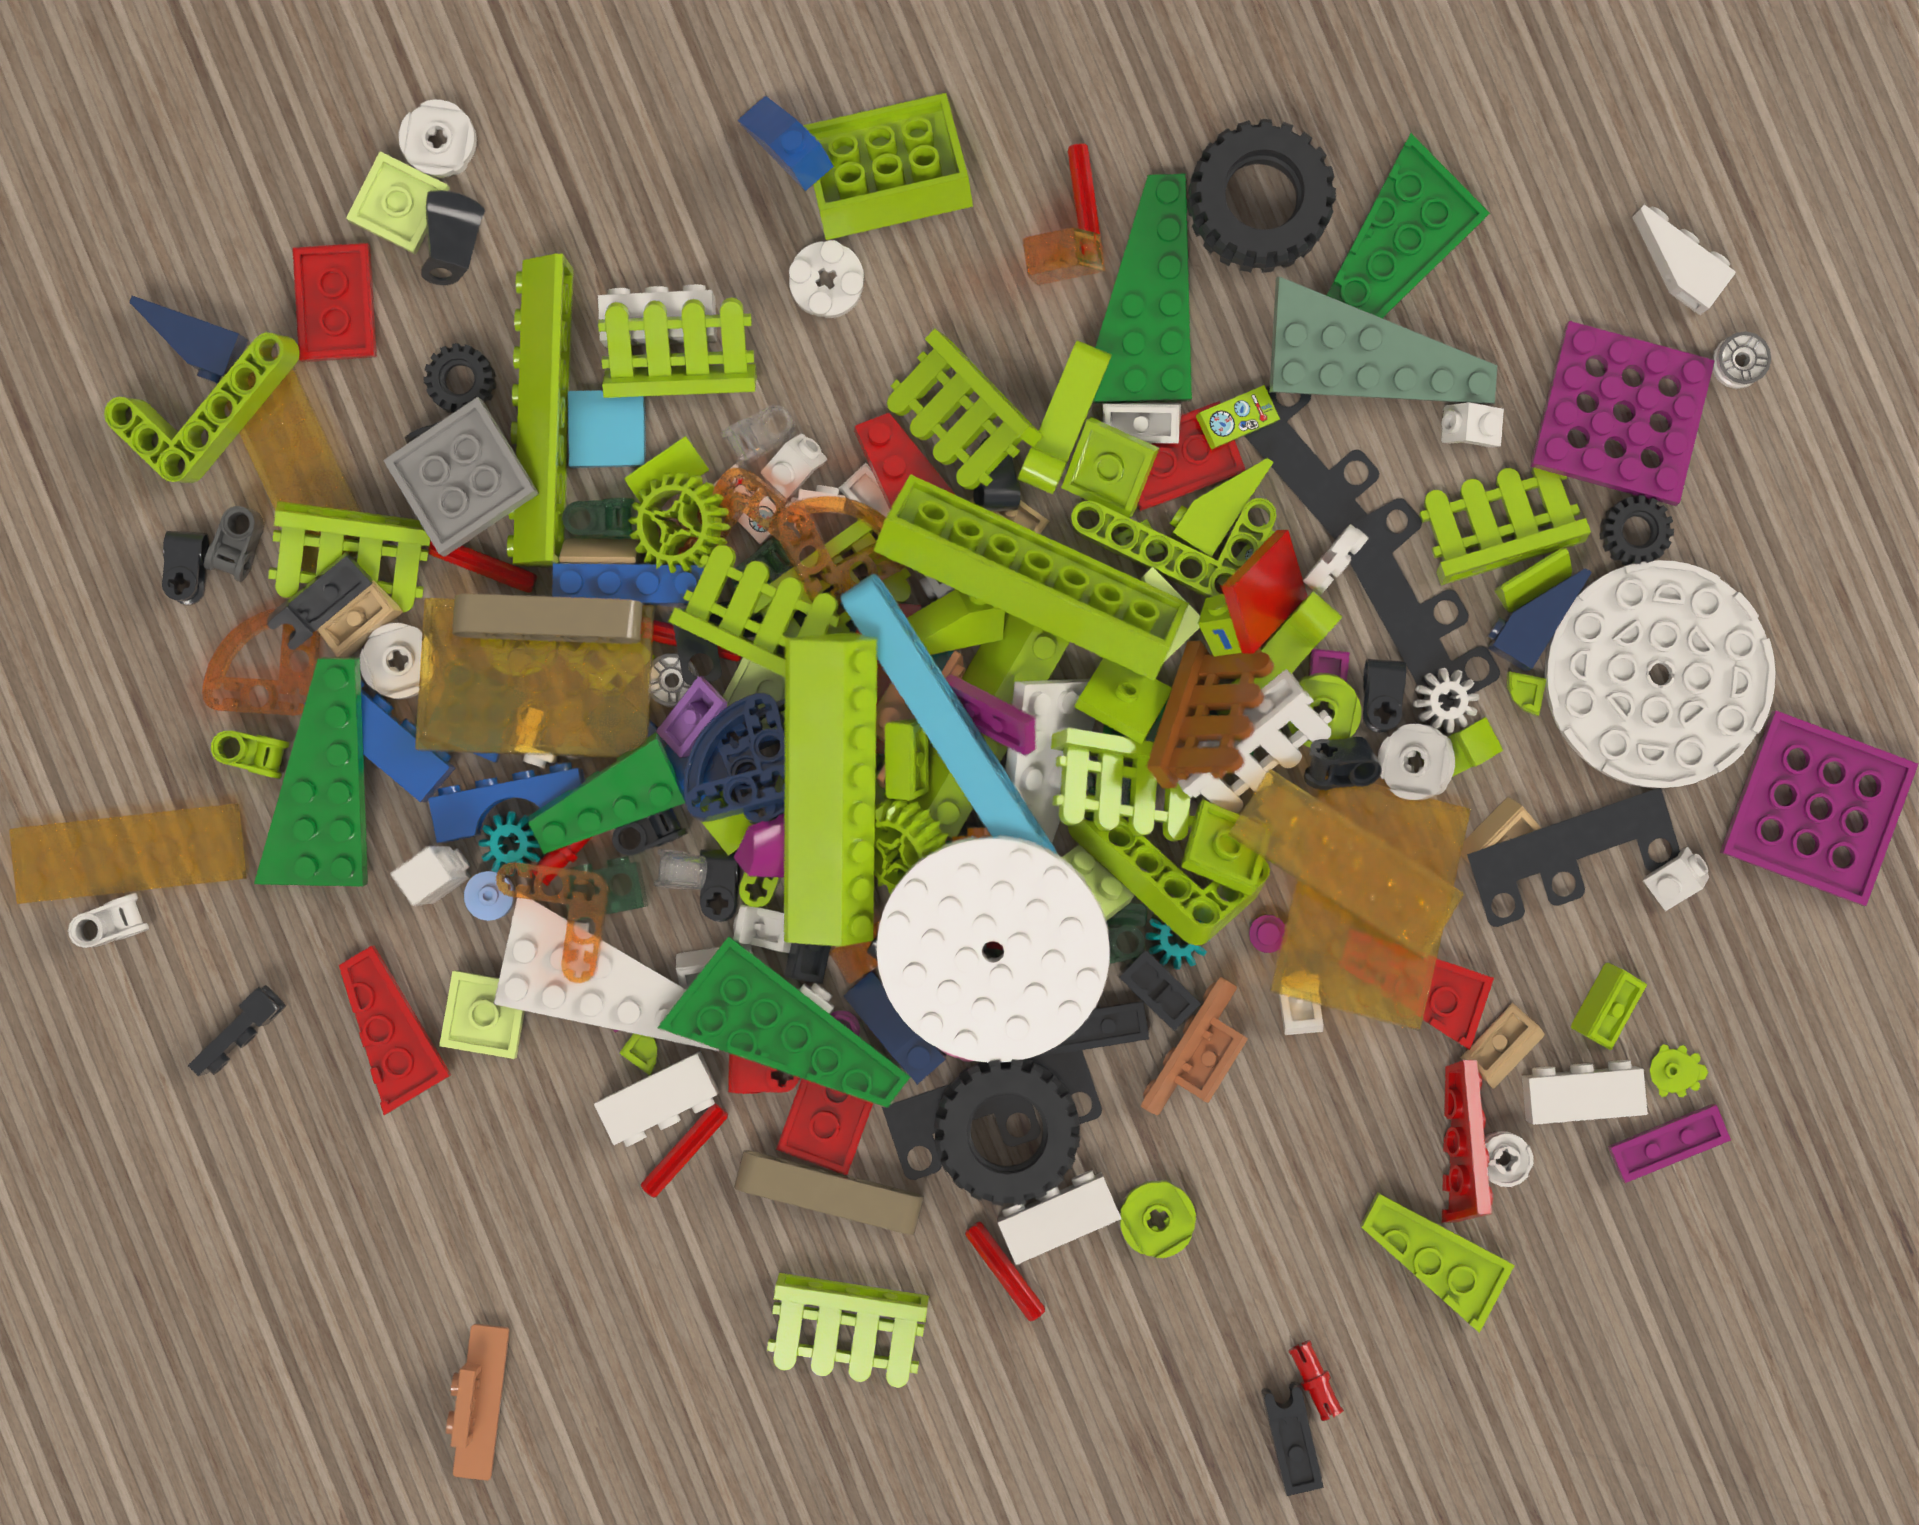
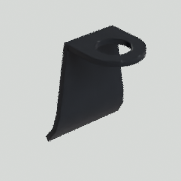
[421,190,485,285]

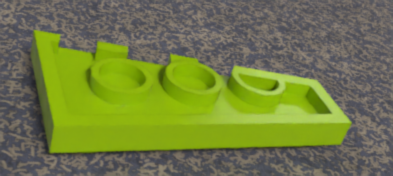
[1360,1192,1515,1333]

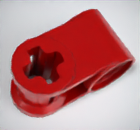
[728,1054,800,1094]

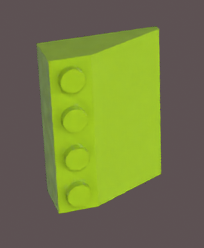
[803,93,973,240]

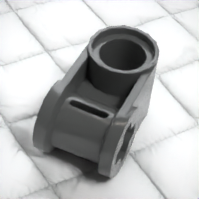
[204,506,264,582]

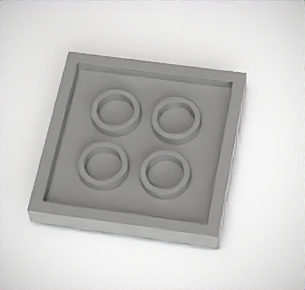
[383,397,539,557]

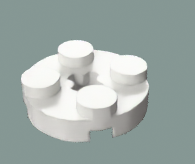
[399,100,477,178]
[789,240,864,318]
[1303,524,1369,596]
[359,623,438,699]
[1378,724,1455,800]

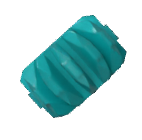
[478,811,541,876]
[1145,918,1210,970]

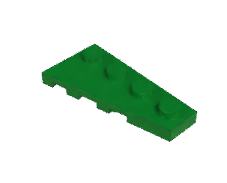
[528,732,686,854]

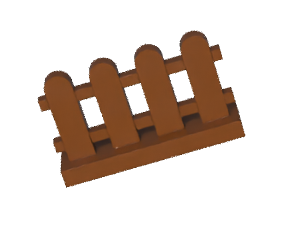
[1146,641,1274,788]

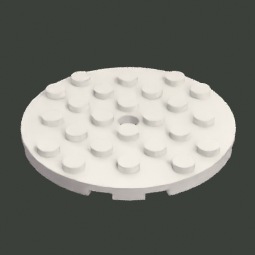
[1544,560,1775,788]
[877,836,1109,1062]

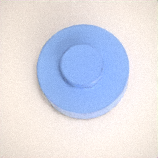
[464,871,516,921]

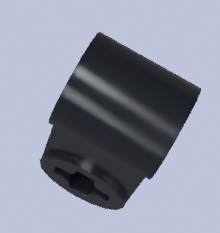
[972,437,1021,512]
[162,531,210,605]
[1362,659,1406,733]
[1304,737,1382,790]
[612,808,688,856]
[699,849,740,922]

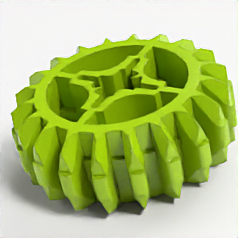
[628,472,731,573]
[874,799,949,895]

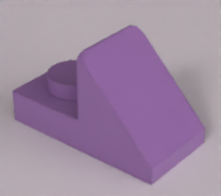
[656,676,727,758]

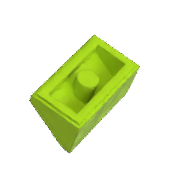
[624,436,709,503]
[1495,548,1572,613]
[885,719,929,800]
[1571,963,1648,1050]

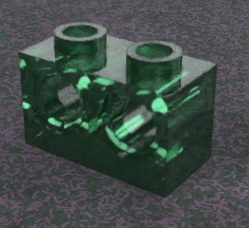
[561,856,648,922]

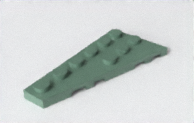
[1269,276,1497,404]

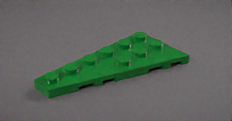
[1326,133,1490,319]
[1092,174,1192,404]
[254,657,368,887]
[657,936,910,1108]

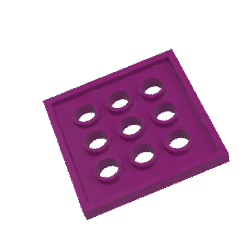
[1530,321,1715,506]
[1720,710,1919,906]

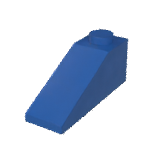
[738,96,834,191]

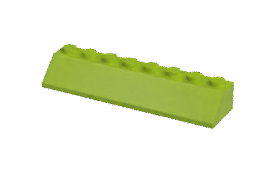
[507,253,573,568]
[873,474,1189,680]
[896,612,1070,838]
[784,632,877,946]

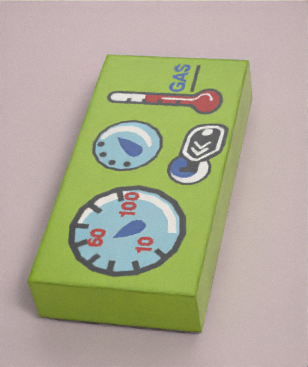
[1196,385,1280,450]

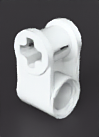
[68,893,149,948]

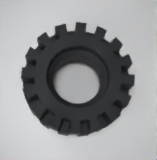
[424,343,496,413]
[1599,495,1674,566]

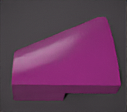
[733,813,785,878]

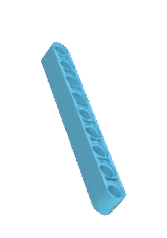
[841,574,1058,855]

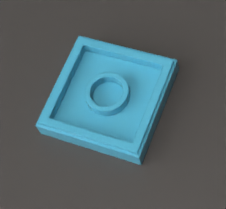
[568,390,646,468]

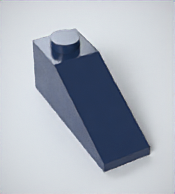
[129,295,248,384]
[1487,568,1592,672]
[843,971,946,1085]

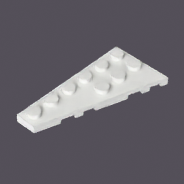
[1005,679,1096,843]
[494,892,720,1051]

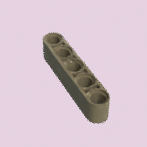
[452,594,642,644]
[734,1150,924,1234]

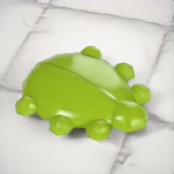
[1650,1044,1708,1097]

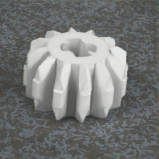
[1413,668,1479,733]

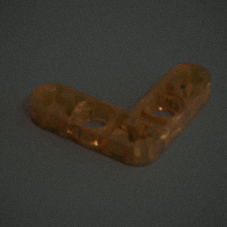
[678,468,815,554]
[496,862,609,983]

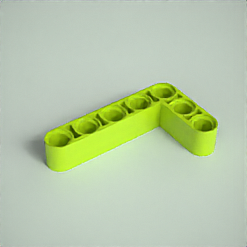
[104,332,300,483]
[1071,498,1277,597]
[1068,795,1270,945]

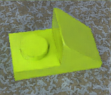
[1418,717,1503,777]

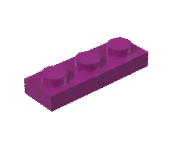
[945,674,1036,756]
[1608,1104,1731,1183]

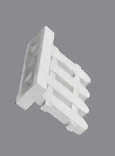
[1178,669,1333,813]

